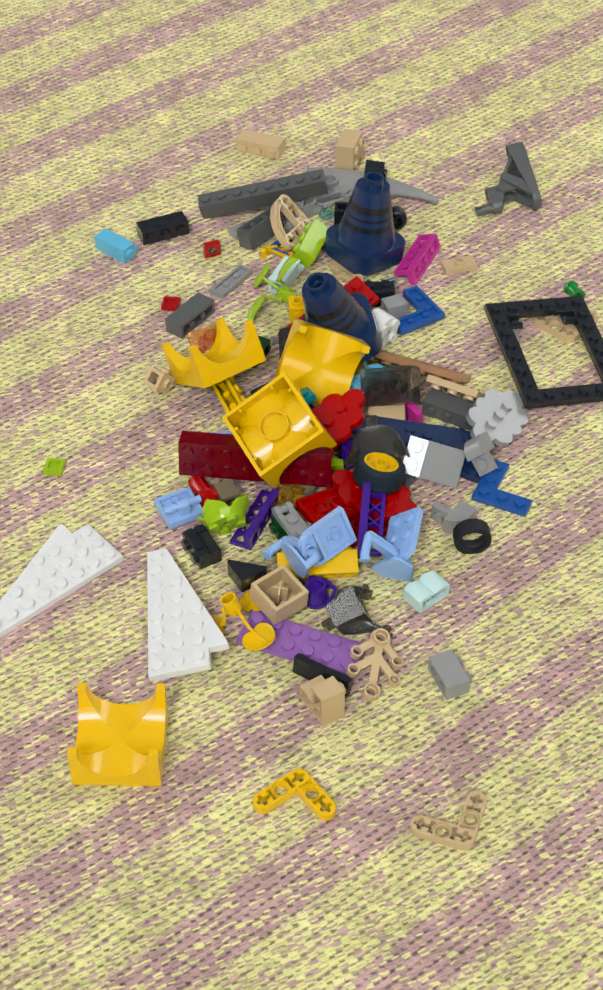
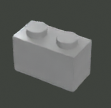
[428,649,472,700]

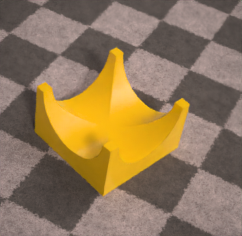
[161,317,266,389]
[274,318,371,405]
[222,372,337,489]
[67,682,169,786]

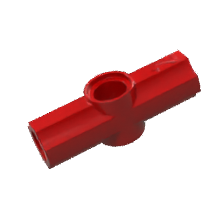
[188,476,219,507]

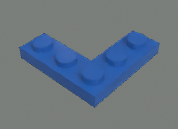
[397,286,445,335]
[471,460,533,517]

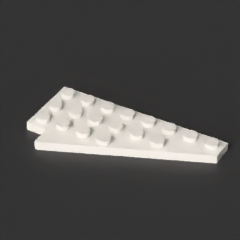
[0,524,124,638]
[147,548,230,681]

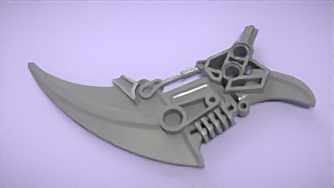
[257,166,438,232]

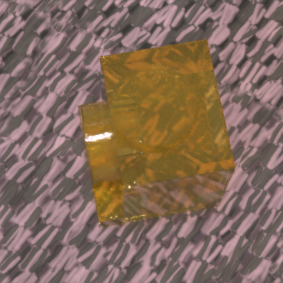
[277,484,305,511]

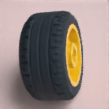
[353,450,405,495]

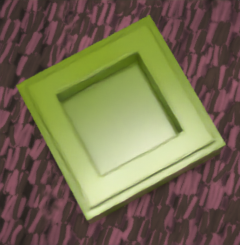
[43,458,66,476]

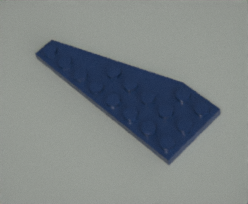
[352,414,495,483]

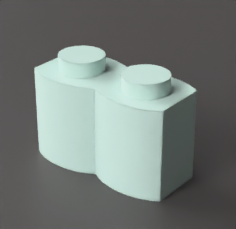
[403,571,450,613]

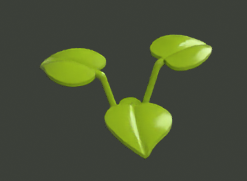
[247,257,299,320]

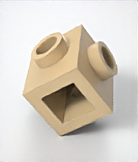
[144,366,176,394]

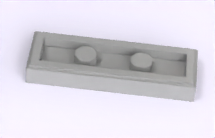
[209,264,253,299]

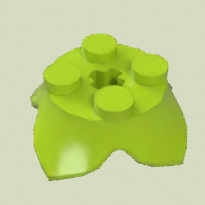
[196,493,249,536]

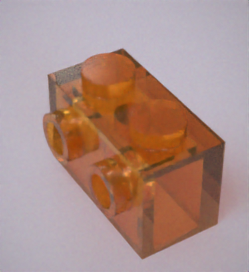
[186,324,217,352]

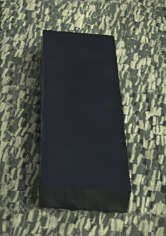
[293,653,352,699]

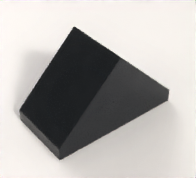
[227,559,267,593]

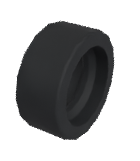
[452,518,492,554]

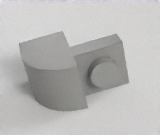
[464,431,498,477]
[431,501,477,534]

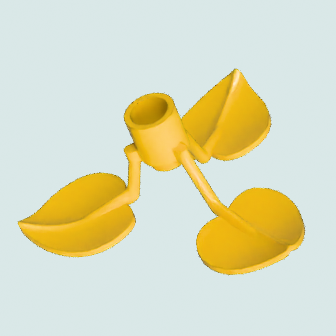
[210,590,276,651]

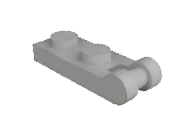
[271,501,309,539]

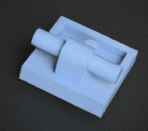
[154,487,203,529]

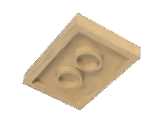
[426,374,483,403]

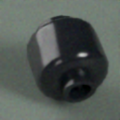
[392,206,407,229]

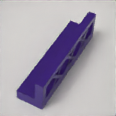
[357,482,386,557]
[230,486,283,551]

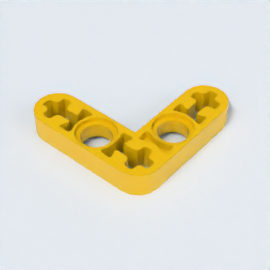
[253,769,336,821]

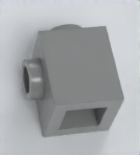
[381,294,409,319]

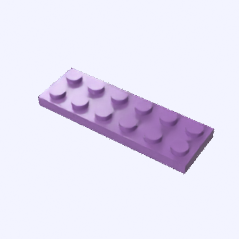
[236,610,366,680]

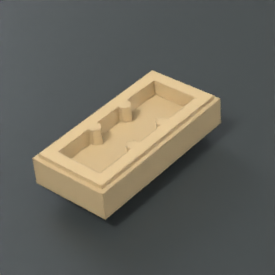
[441,255,478,275]

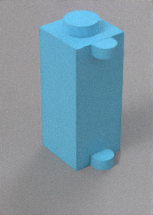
[94,229,138,263]

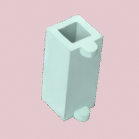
[268,256,305,293]

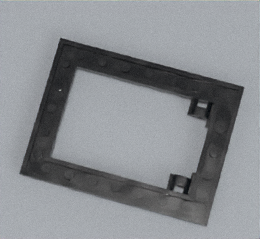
[484,296,603,409]

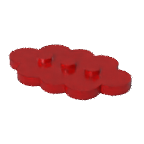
[312,389,366,451]
[331,469,417,522]

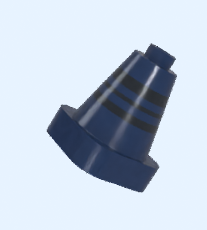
[324,172,405,276]
[302,272,382,363]

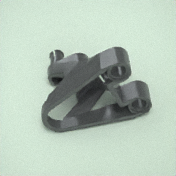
[475,141,542,217]

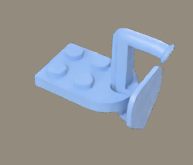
[262,506,357,578]
[359,507,424,582]

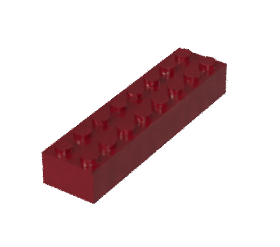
[178,430,334,487]

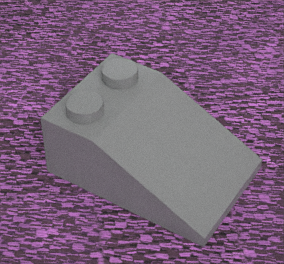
[403,436,465,488]

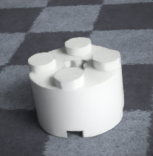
[373,308,400,350]

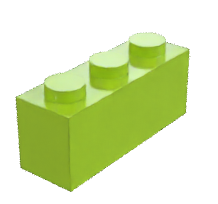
[292,219,328,268]

